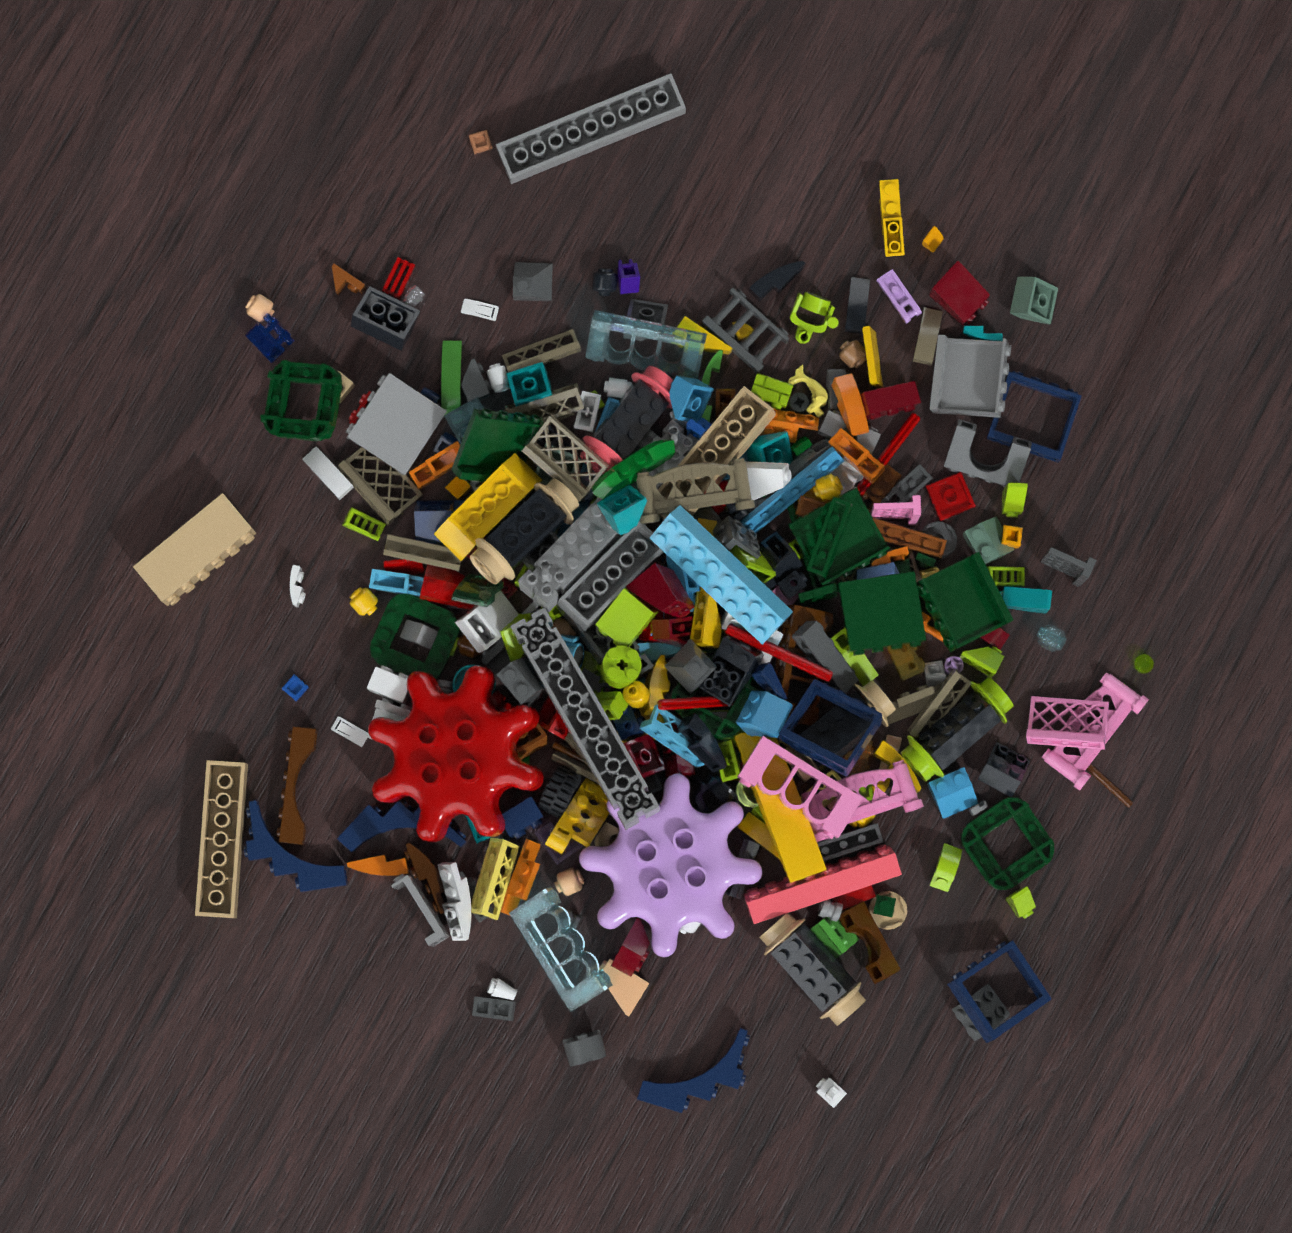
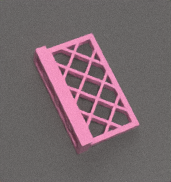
[870,495,921,526]
[1026,696,1109,750]

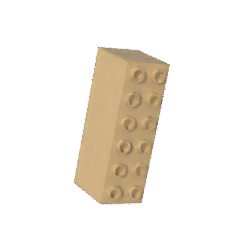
[133,493,256,606]

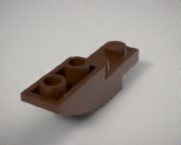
[404,843,445,915]

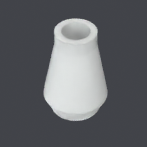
[487,978,517,1001]

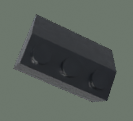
[351,286,420,351]

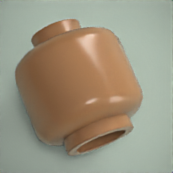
[839,340,867,369]

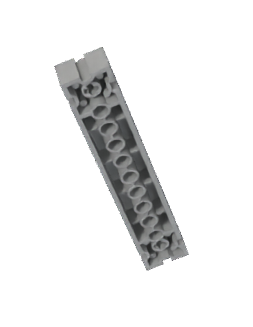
[519,420,699,612]
[511,607,660,830]

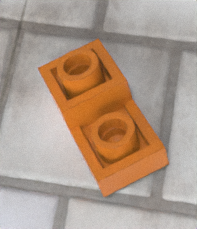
[870,546,909,567]

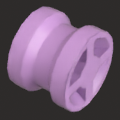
[943,656,964,674]

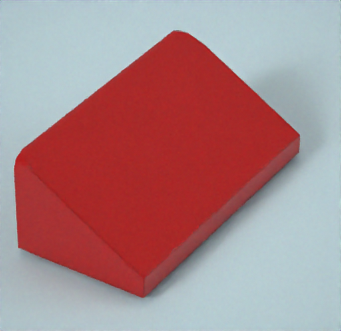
[383,559,424,575]

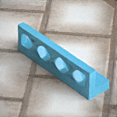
[639,705,705,768]

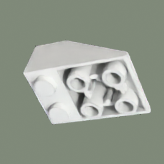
[455,588,519,653]

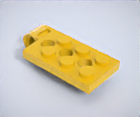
[545,778,609,854]

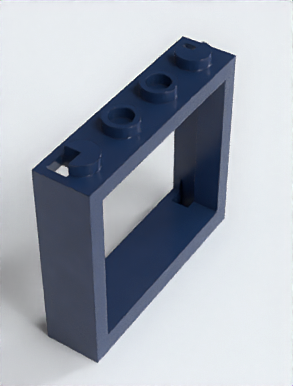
[986,371,1082,463]
[779,679,882,777]
[947,940,1052,1043]

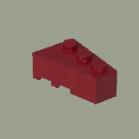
[860,381,921,420]
[652,614,705,650]

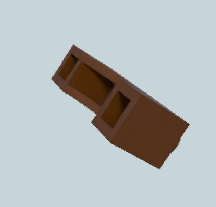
[839,901,901,984]

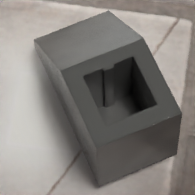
[461,359,492,405]

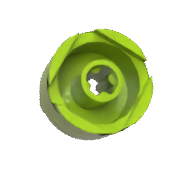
[600,646,642,689]

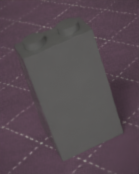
[496,656,547,706]

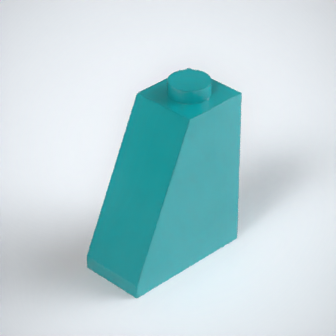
[999,586,1052,614]

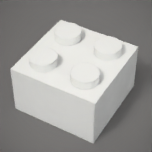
[367,665,410,705]

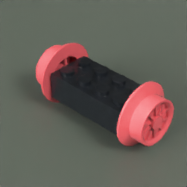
[580,366,673,474]

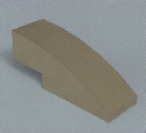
[913,307,943,365]

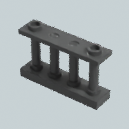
[702,288,789,374]

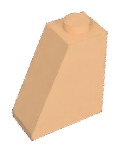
[599,959,649,1016]

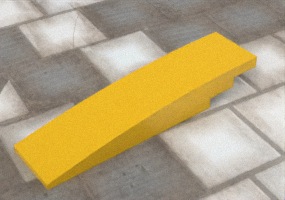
[734,732,826,883]

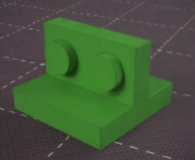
[810,917,860,959]

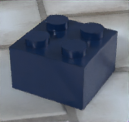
[502,797,545,839]

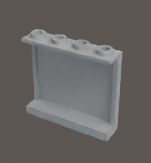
[930,335,1011,418]
[346,373,447,476]
[391,874,450,947]

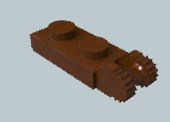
[862,464,902,513]

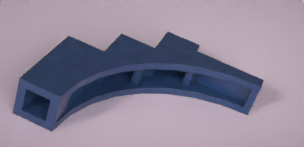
[244,801,348,892]
[337,801,467,852]
[637,1028,750,1113]

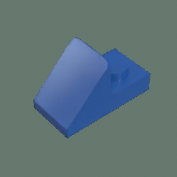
[686,418,712,440]

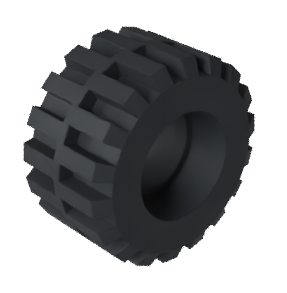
[539,765,581,818]

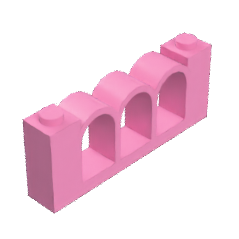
[737,736,863,839]

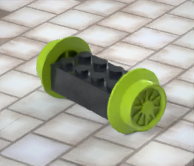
[900,677,1014,782]

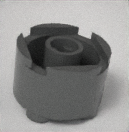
[562,1029,606,1067]

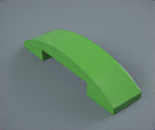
[441,341,462,416]
[701,350,723,422]

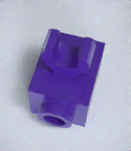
[617,259,640,294]

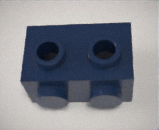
[613,704,646,742]

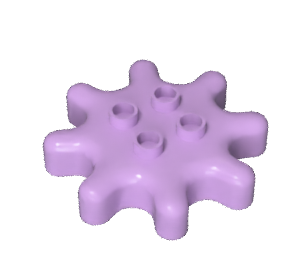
[579,774,762,957]

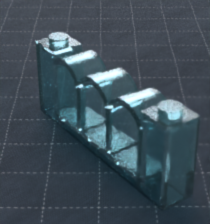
[585,310,707,379]
[509,886,613,1012]

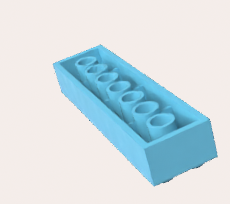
[650,505,793,645]

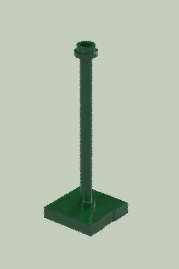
[787,503,838,607]

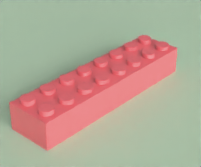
[743,844,902,924]

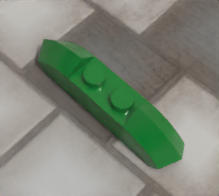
[592,440,675,499]

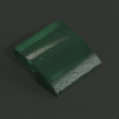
[452,574,504,607]

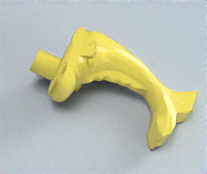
[788,365,828,418]

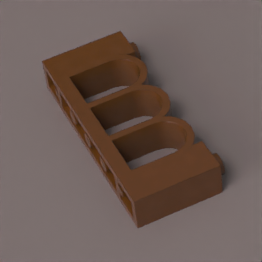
[775,605,833,727]

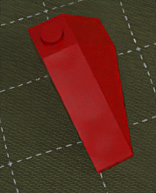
[420,564,491,610]

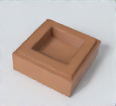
[469,130,492,154]

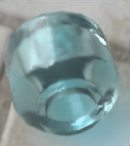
[1037,624,1067,652]

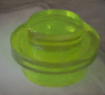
[1134,654,1154,674]

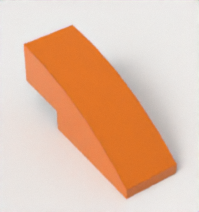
[831,373,869,437]
[828,428,885,484]
[409,441,460,490]
[347,855,410,876]

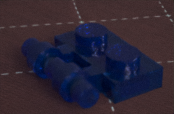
[245,313,294,363]

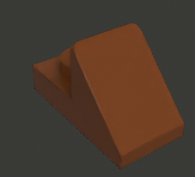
[332,264,367,296]

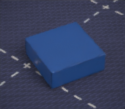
[282,674,309,702]

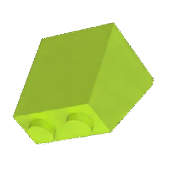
[729,545,776,584]
[595,588,660,647]

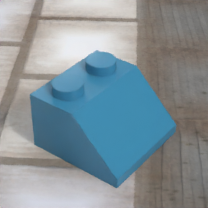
[669,375,714,422]
[736,691,793,738]
[927,767,978,819]

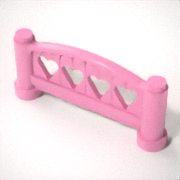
[1042,672,1149,791]
[801,760,924,843]

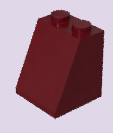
[929,261,990,326]
[626,563,695,618]

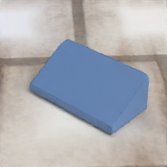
[857,562,900,580]

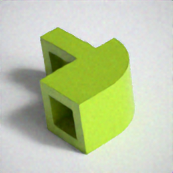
[930,843,963,892]

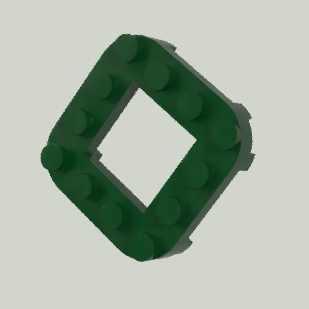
[261,360,342,441]
[370,594,460,680]
[671,648,763,741]
[961,797,1054,890]

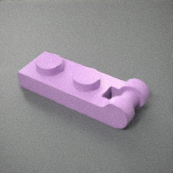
[876,269,922,324]

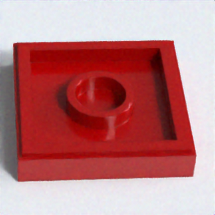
[925,472,976,522]

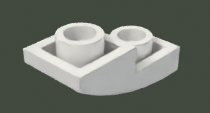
[290,565,306,608]

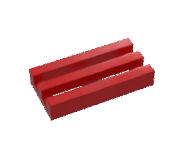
[382,257,415,300]

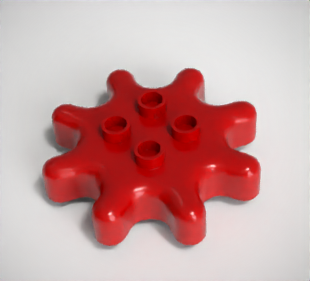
[368,665,544,842]

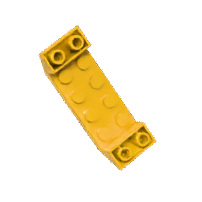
[434,453,542,561]

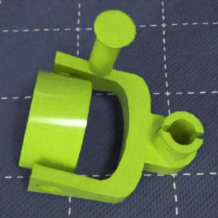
[790,291,839,344]

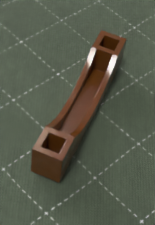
[276,727,318,845]

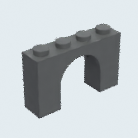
[944,419,1032,488]

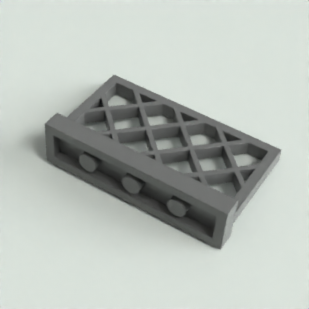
[1040,547,1097,587]

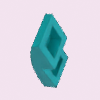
[963,326,1003,341]

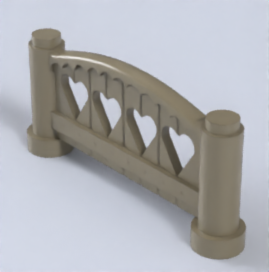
[636,458,755,524]

